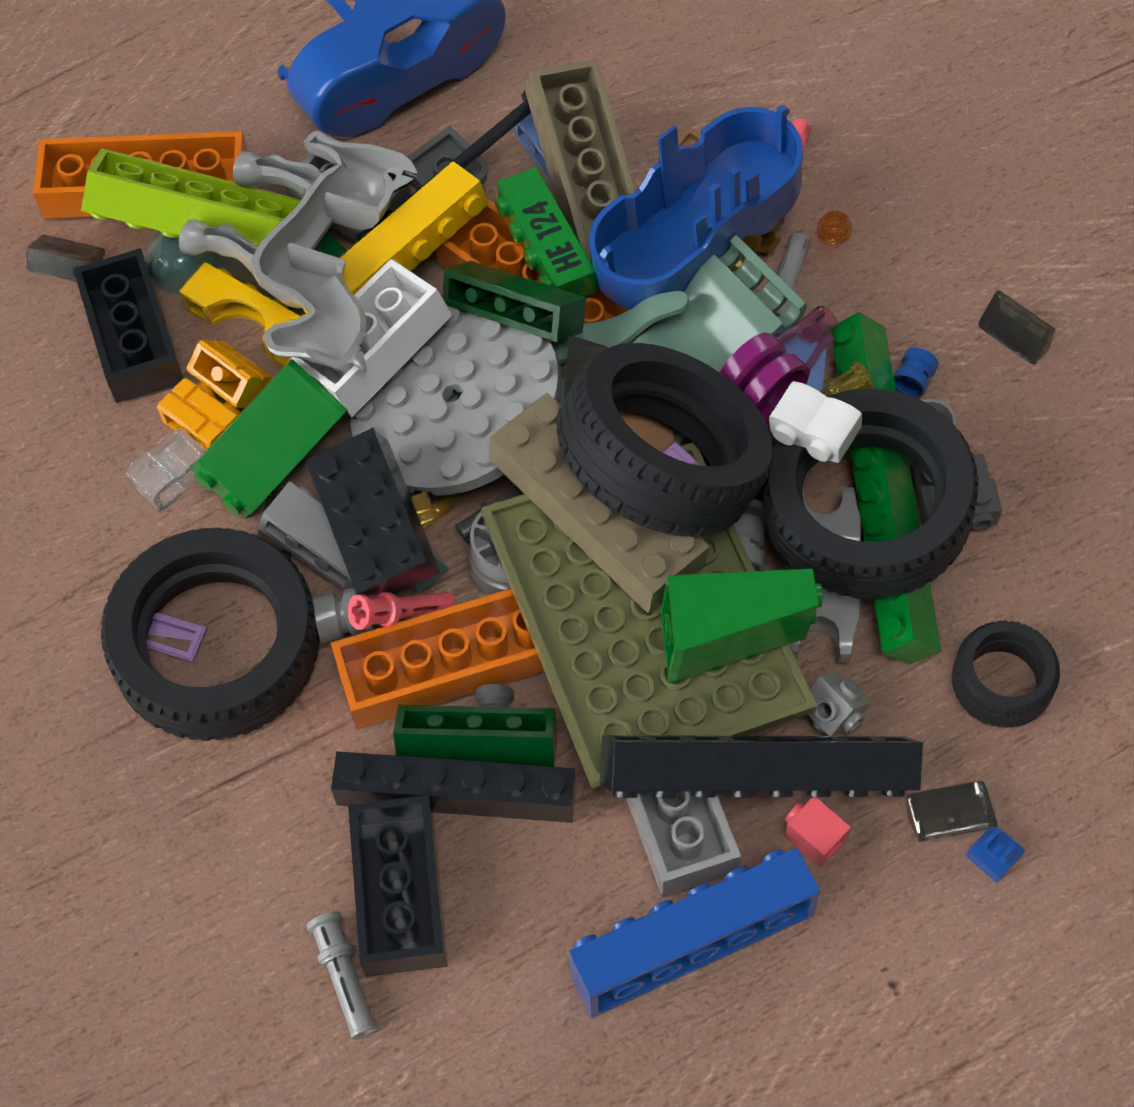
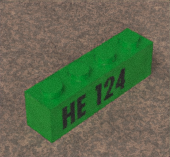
[495,167,596,297]

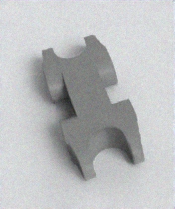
[789,487,861,663]

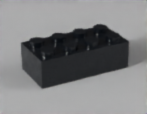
[73,248,184,403]
[306,427,441,598]
[348,795,448,977]

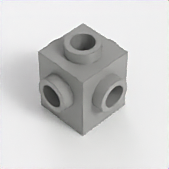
[808,671,871,736]

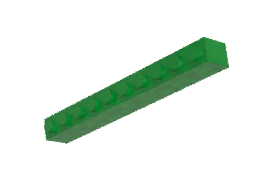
[830,312,942,664]

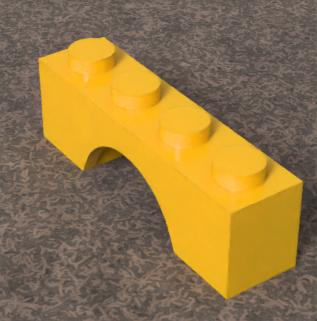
[179,262,303,367]

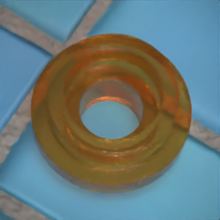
[817,211,852,244]

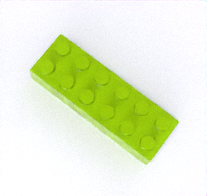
[81,148,302,245]

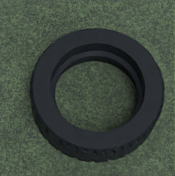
[556,343,774,537]
[763,388,979,599]
[101,527,319,741]

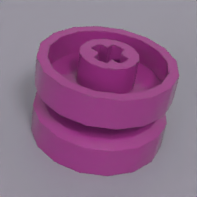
[720,332,810,426]

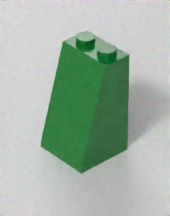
[190,359,347,518]
[660,569,823,683]

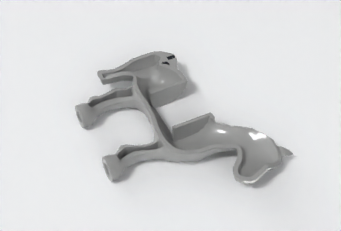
[179,131,417,372]

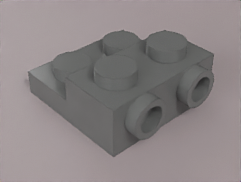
[910,454,1002,530]

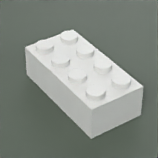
[290,259,452,417]

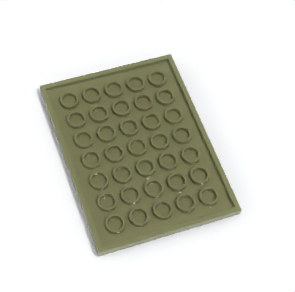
[481,442,817,788]

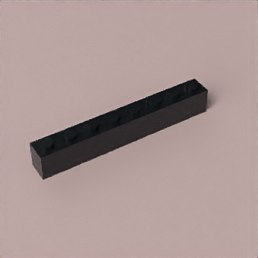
[600,735,923,798]

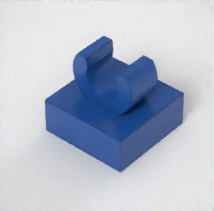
[966,823,1025,883]

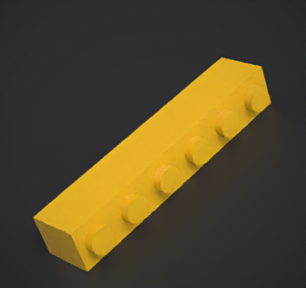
[303,162,489,314]

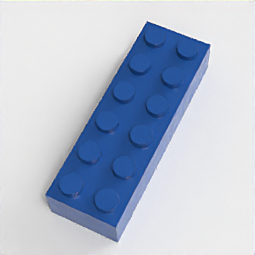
[569,848,820,1019]

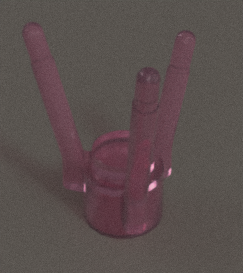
[775,306,837,371]

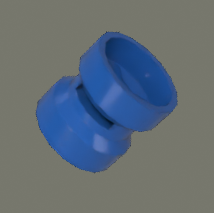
[893,347,939,398]

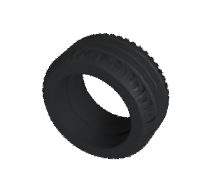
[952,620,1060,728]

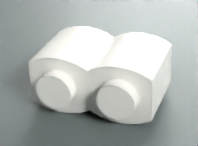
[769,381,862,463]

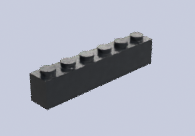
[331,751,576,823]

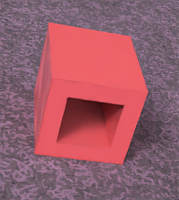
[785,797,851,868]

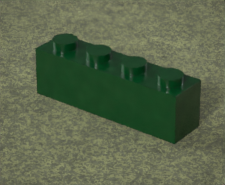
[442,261,586,342]
[393,705,557,767]

